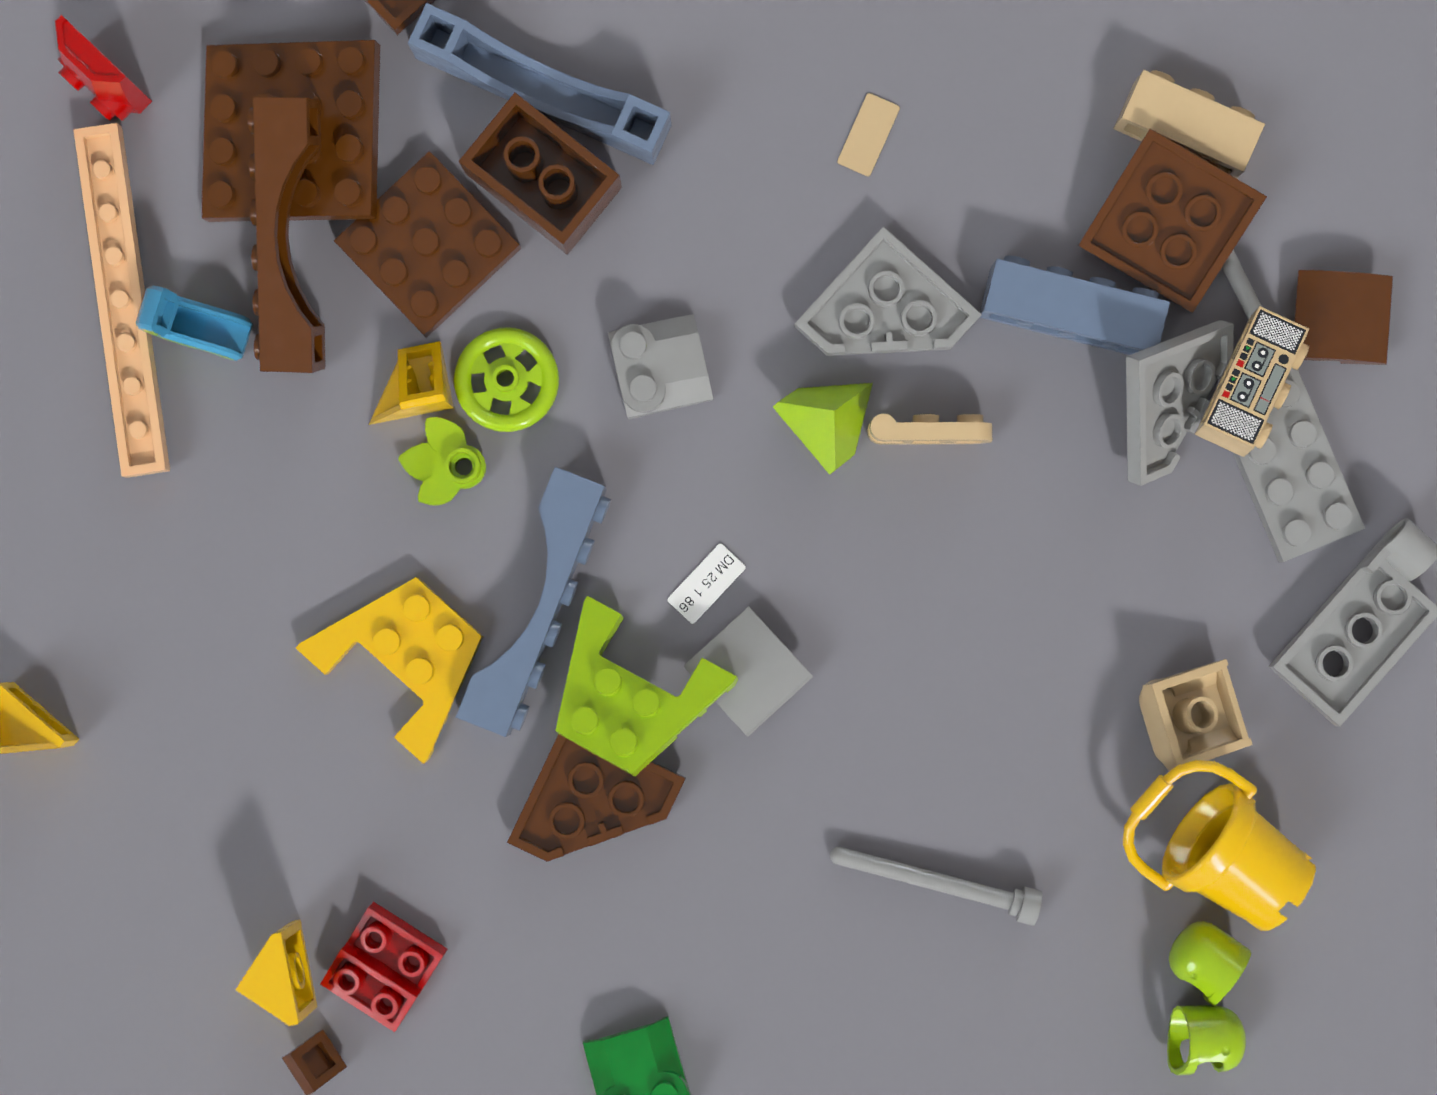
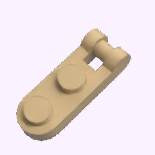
[867,413,992,445]

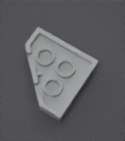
[794,226,982,356]
[1126,320,1234,486]

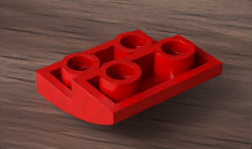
[320,901,448,1032]

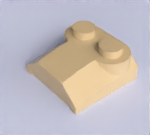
[1139,659,1253,771]

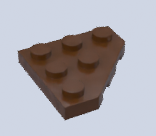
[507,734,686,862]

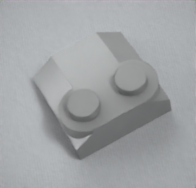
[608,314,713,420]

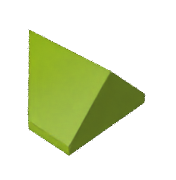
[773,383,873,474]

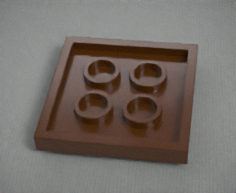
[1078,128,1267,313]
[334,151,521,338]

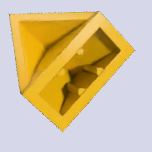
[368,341,454,425]
[0,682,79,754]

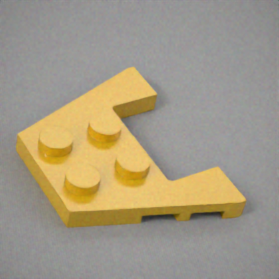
[296,577,484,764]

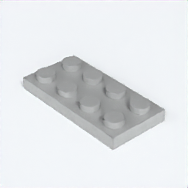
[1232,368,1365,563]

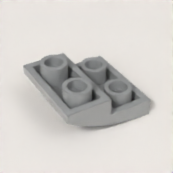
[684,606,813,737]

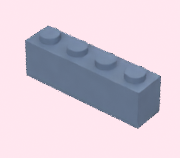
[979,256,1170,355]

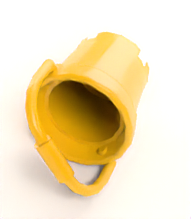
[1122,760,1316,931]

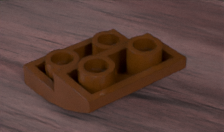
[1295,270,1393,365]

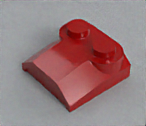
[55,15,152,121]

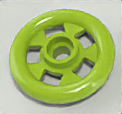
[454,327,559,432]

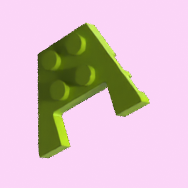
[555,596,738,776]

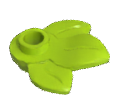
[398,417,486,506]

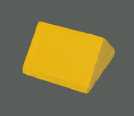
[235,919,318,1026]

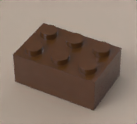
[459,92,622,255]

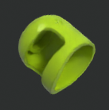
[1169,921,1251,1007]
[1167,1005,1246,1075]

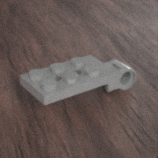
[1268,518,1437,727]

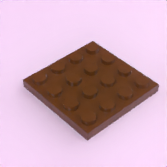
[202,40,380,222]

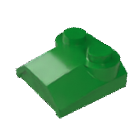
[583,1016,691,1095]

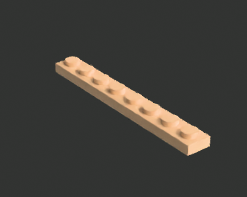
[73,123,170,478]

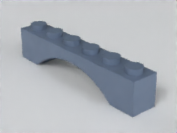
[408,3,671,165]
[456,467,611,737]

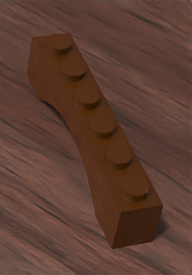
[248,97,326,373]

